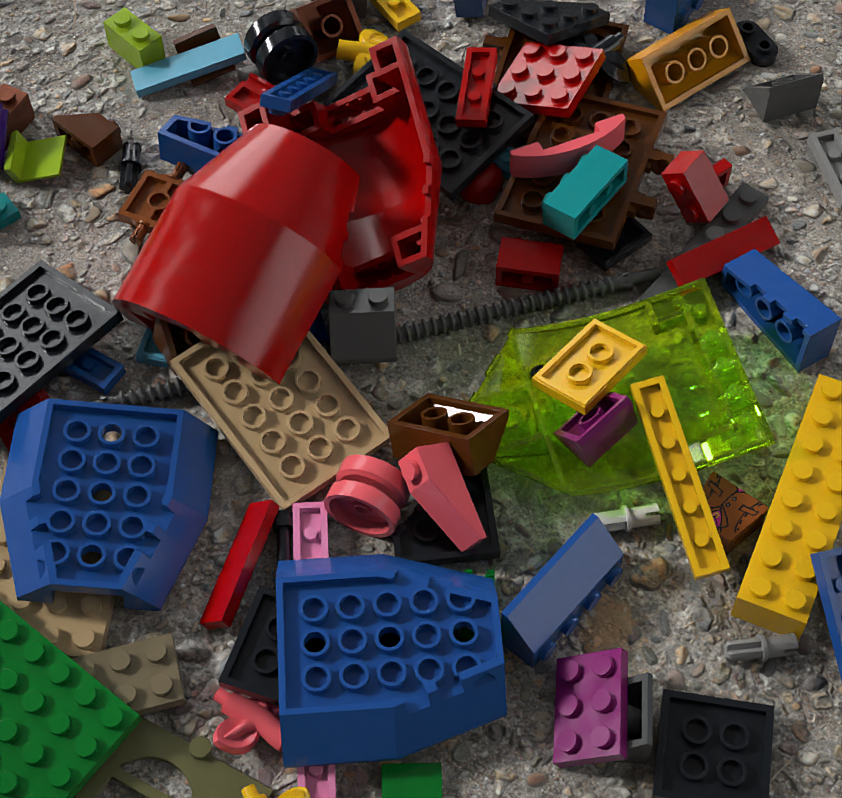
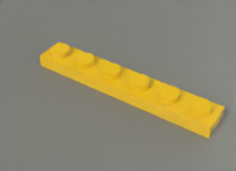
[630,375,730,581]

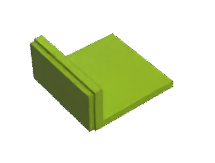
[4,130,67,183]

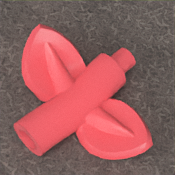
[213,688,282,755]

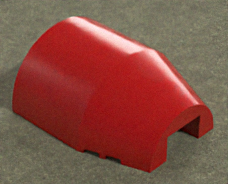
[237,36,442,304]
[112,123,360,385]

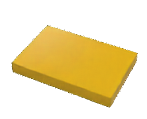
[532,318,647,415]

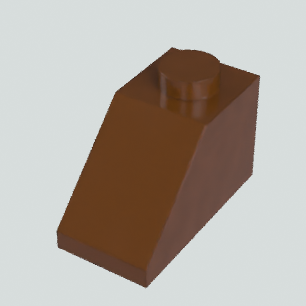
[52,113,123,167]

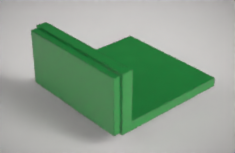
[382,762,442,798]

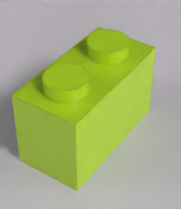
[103,7,166,69]

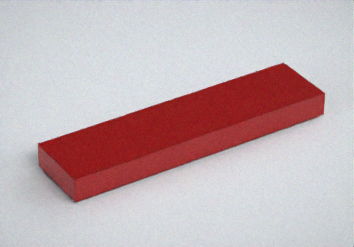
[666,216,781,291]
[199,499,280,629]

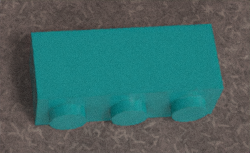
[541,145,628,240]

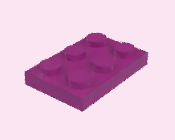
[553,647,628,768]

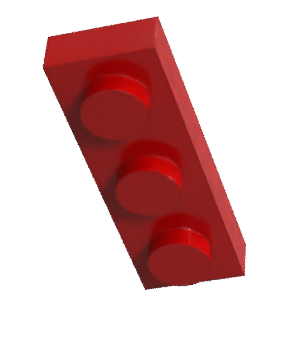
[455,47,498,128]

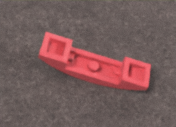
[510,113,626,178]

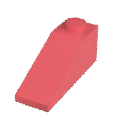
[398,442,487,552]

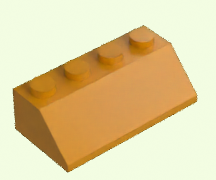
[626,7,751,112]

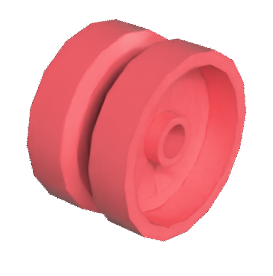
[324,454,411,538]

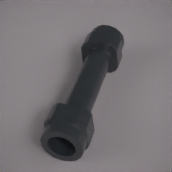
[272,510,293,590]

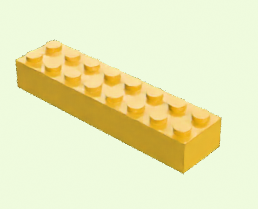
[730,374,842,641]

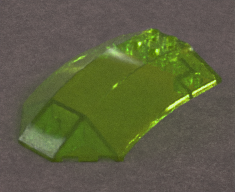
[469,278,776,496]

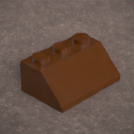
[387,393,509,477]

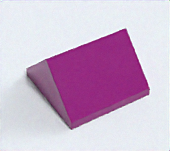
[553,392,638,467]

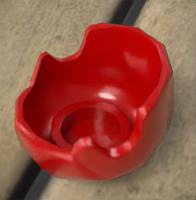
[459,162,504,205]

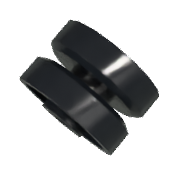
[244,9,318,85]

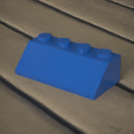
[500,513,624,668]

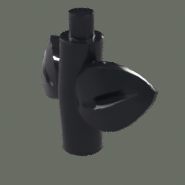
[566,32,631,84]

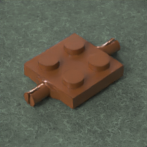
[117,161,189,246]

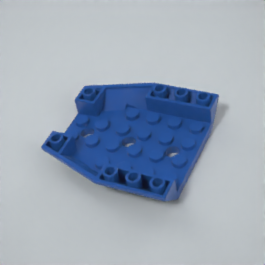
[0,398,218,611]
[276,554,507,768]

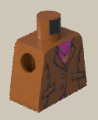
[703,471,769,555]

